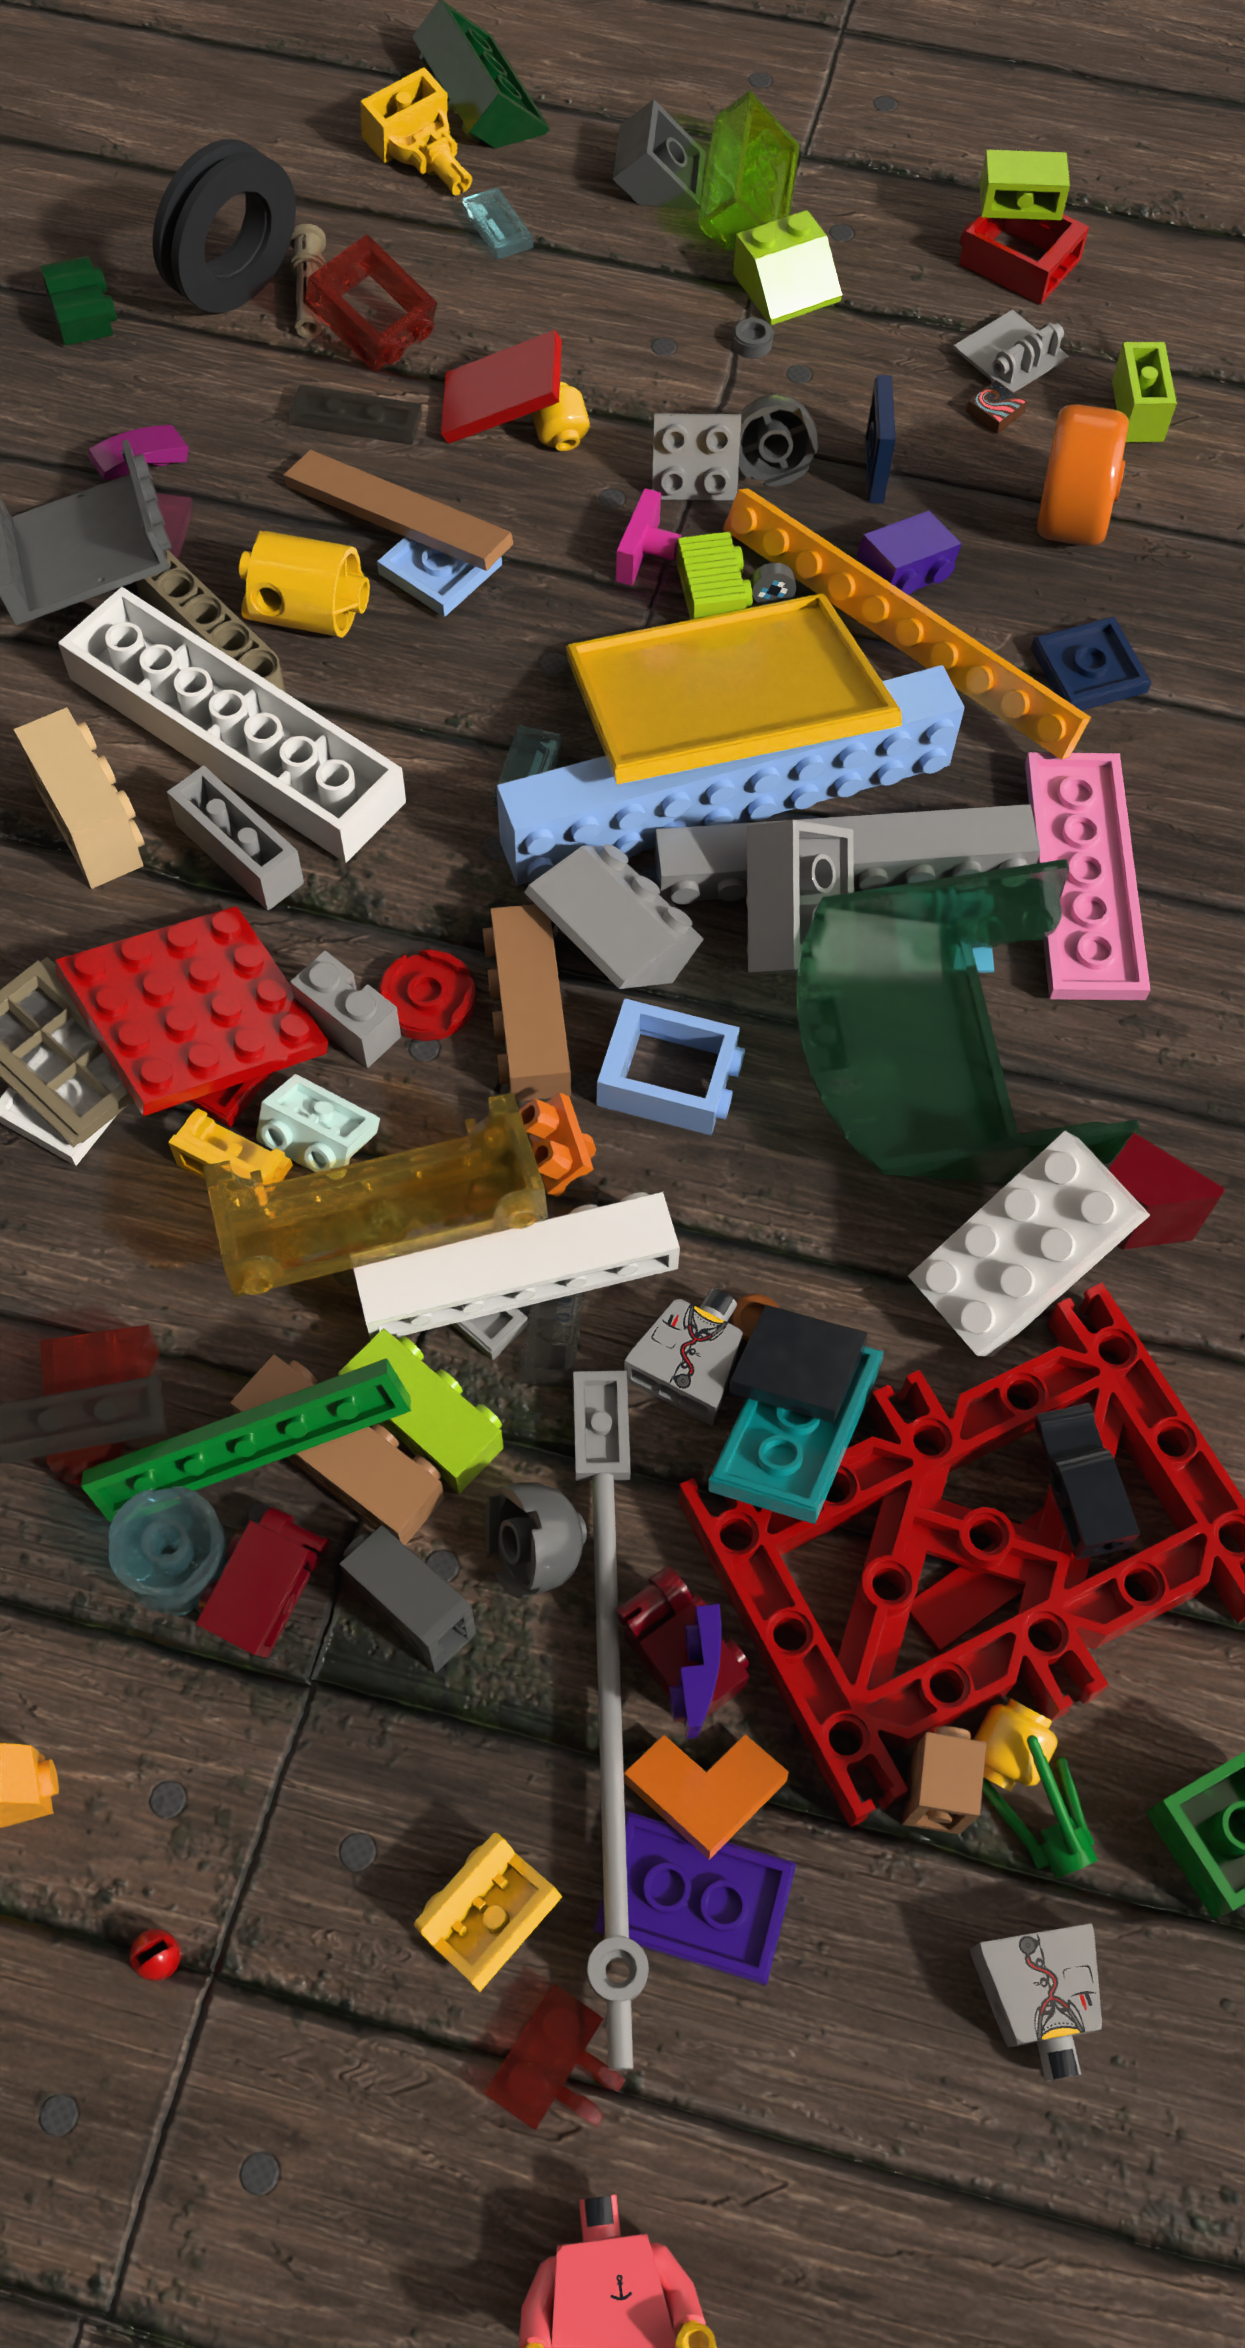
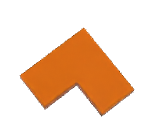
[624,1734,789,1860]

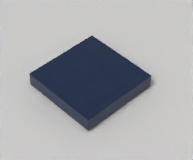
[865,375,896,503]
[1031,616,1152,711]

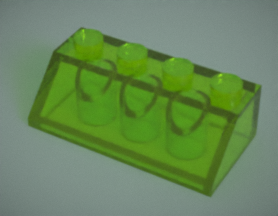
[698,90,800,251]

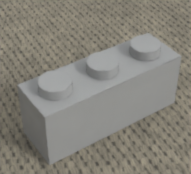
[167,765,304,911]

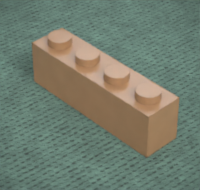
[483,904,571,1102]
[230,1354,444,1545]

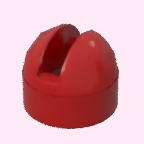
[129,1928,181,1981]

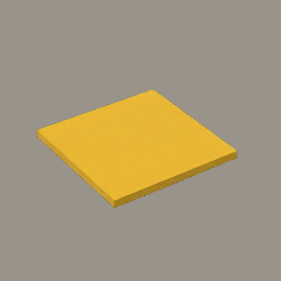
[566,593,902,784]

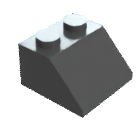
[613,99,706,210]

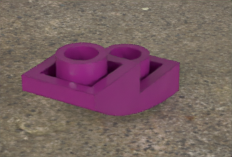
[88,425,189,481]

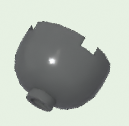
[739,394,818,487]
[484,1482,587,1599]

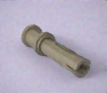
[290,224,326,338]

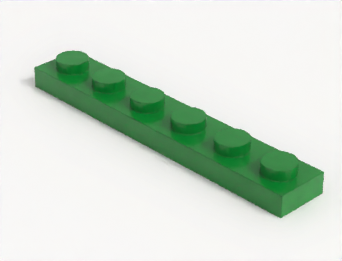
[81,1358,411,1522]

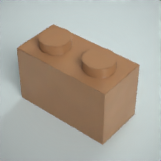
[902,1726,986,1835]

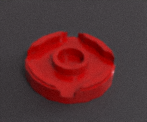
[378,949,476,1041]

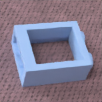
[597,998,745,1136]

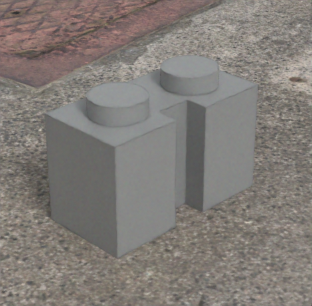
[290,950,401,1069]

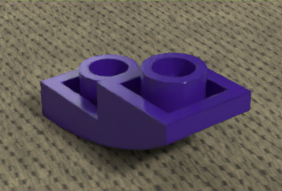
[669,1604,721,1739]

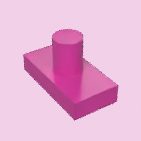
[616,488,682,586]

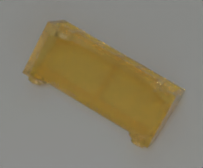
[203,1092,548,1298]

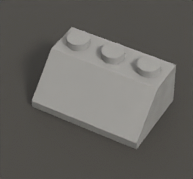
[746,820,854,975]
[524,844,703,989]

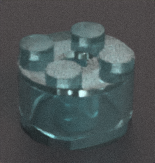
[108,1486,230,1616]

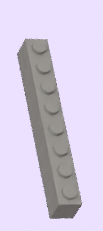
[654,804,1041,904]

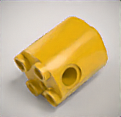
[239,531,370,638]

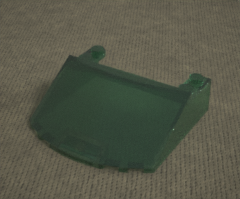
[796,859,1140,1183]

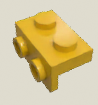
[414,1832,562,1992]

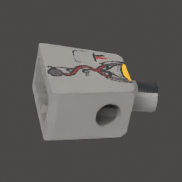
[624,1289,743,1426]
[970,1923,1102,2081]

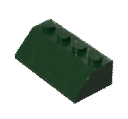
[412,0,550,149]

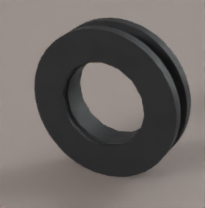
[152,139,296,313]

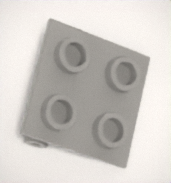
[953,310,1069,392]
[652,413,741,500]

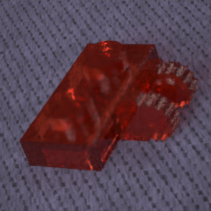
[484,1983,625,2131]

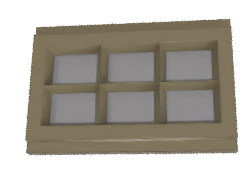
[0,957,133,1148]

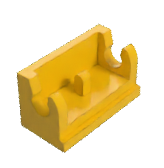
[168,1108,293,1209]

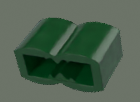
[40,255,118,346]

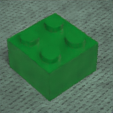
[1146,1752,1245,1919]

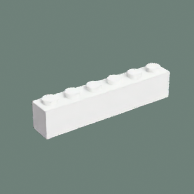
[353,1192,680,1340]

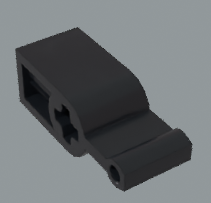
[1034,1403,1140,1561]

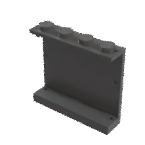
[0,440,172,625]

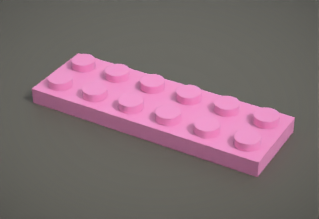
[1025,752,1150,1000]

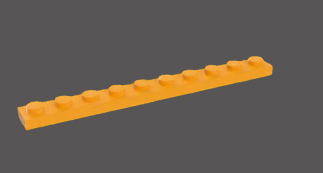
[723,488,1091,760]

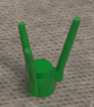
[982,1735,1098,1879]

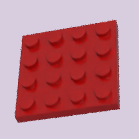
[56,906,328,1116]

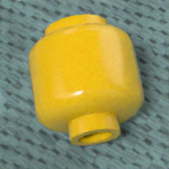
[531,382,590,451]
[973,1698,1058,1792]

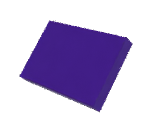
[593,1812,797,1986]

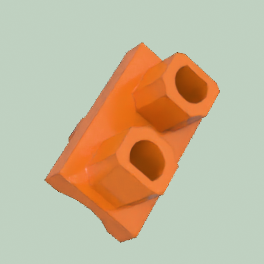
[515,1092,596,1197]

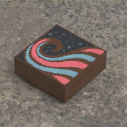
[966,380,1027,434]

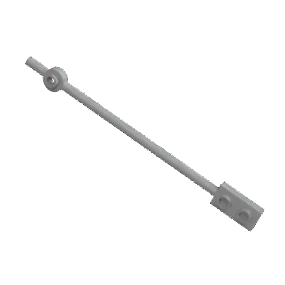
[573,1371,649,2070]

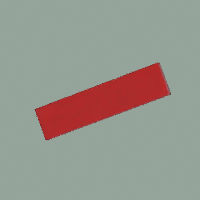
[910,1508,1043,1654]

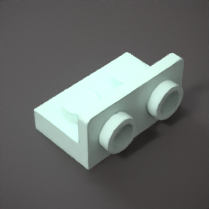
[256,1074,380,1184]

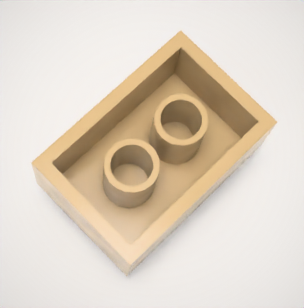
[14,707,145,889]

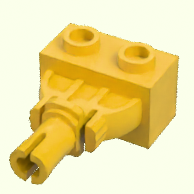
[360,67,472,196]

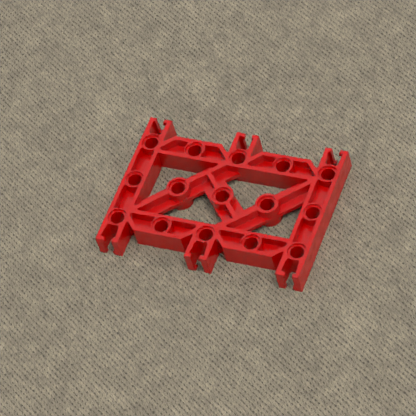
[678,1282,1245,1828]

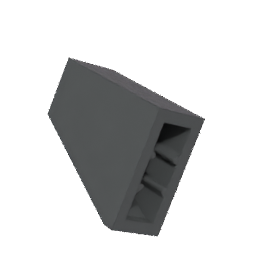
[340,1525,476,1673]

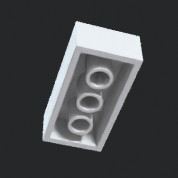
[908,1131,1150,1357]

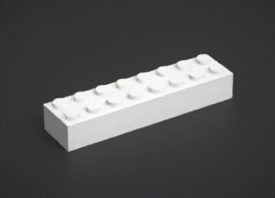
[58,587,406,863]

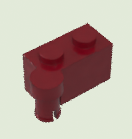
[195,1507,330,1658]
[614,1565,750,1718]

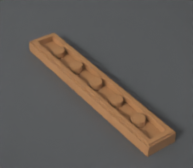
[284,450,513,571]

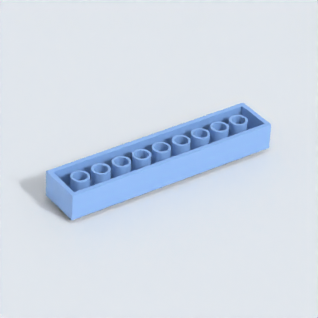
[497,665,965,886]

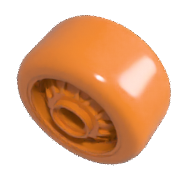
[1037,404,1129,546]

